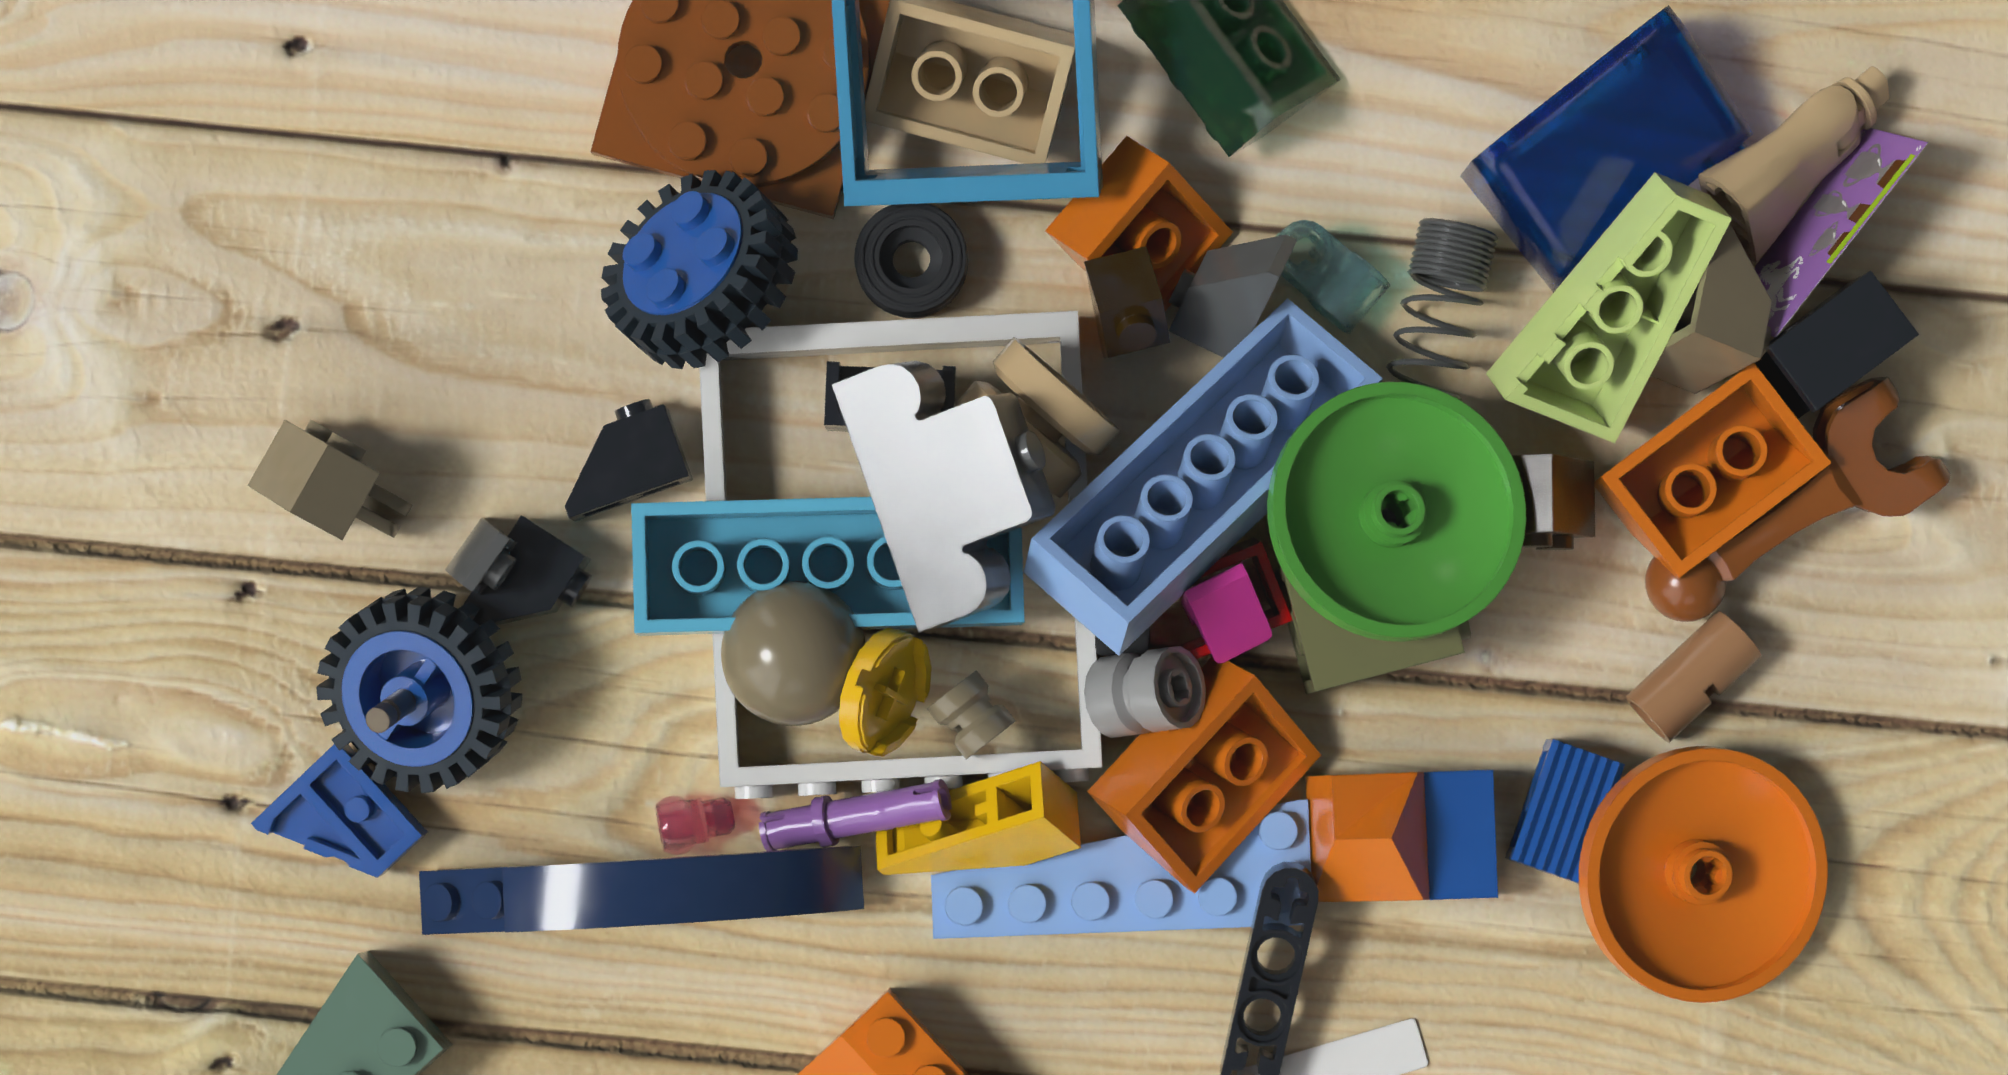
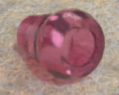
[655,796,735,855]

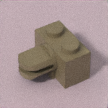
[247,420,413,541]

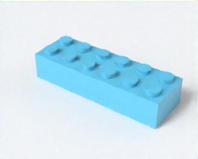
[631,497,1025,636]

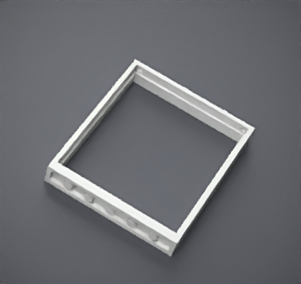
[699,311,1102,799]

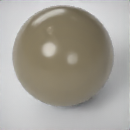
[721,581,865,726]

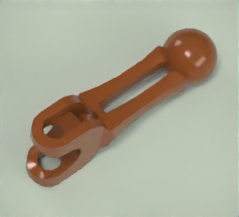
[1645,377,1950,622]

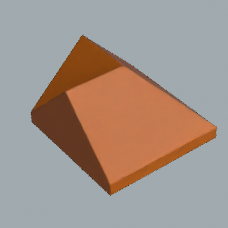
[1305,772,1430,902]

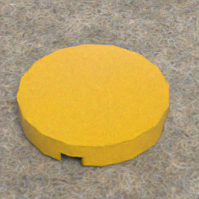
[839,627,932,757]

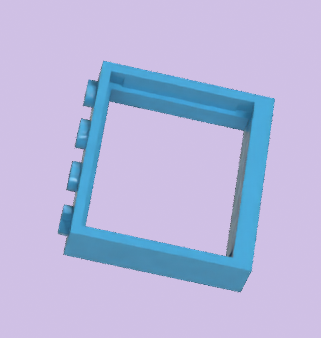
[832,0,1103,206]

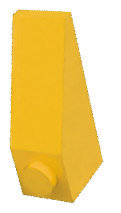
[876,761,1081,875]

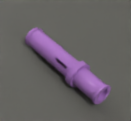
[759,779,952,851]

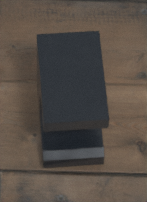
[1754,270,1919,419]

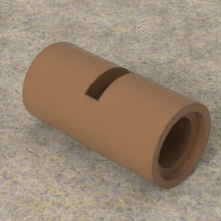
[1625,611,1762,743]

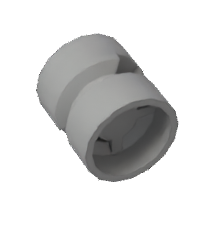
[1084,646,1206,738]

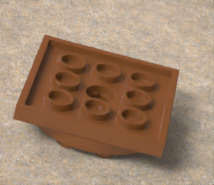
[591,0,890,220]

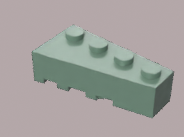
[277,951,453,1075]

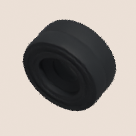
[854,203,968,318]

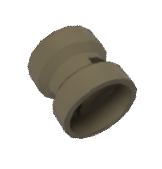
[927,670,1016,760]

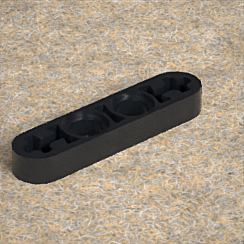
[1220,862,1319,1075]

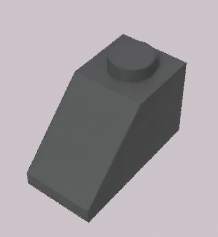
[1168,234,1297,358]

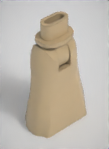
[1698,66,1890,263]

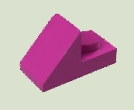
[1181,563,1272,663]

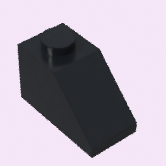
[565,399,693,522]
[463,515,592,626]

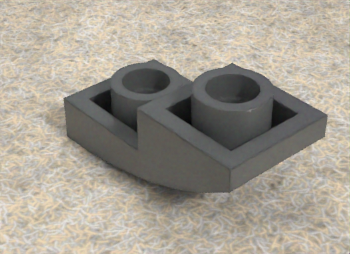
[445,518,517,595]

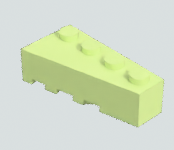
[1486,172,1732,443]

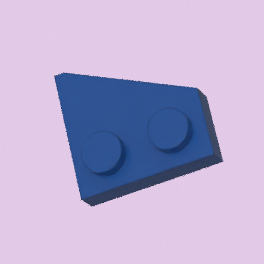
[251,744,428,878]

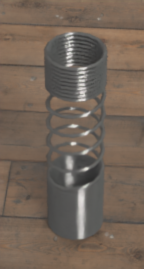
[1382,218,1498,524]

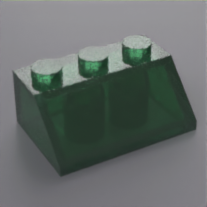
[1117,0,1341,157]

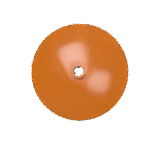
[1579,746,1828,1003]

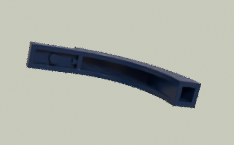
[419,845,864,935]

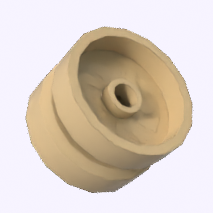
[955,337,1120,499]

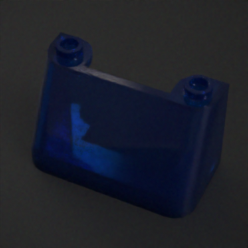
[1460,5,1753,293]

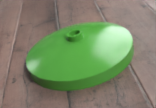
[1267,382,1526,642]

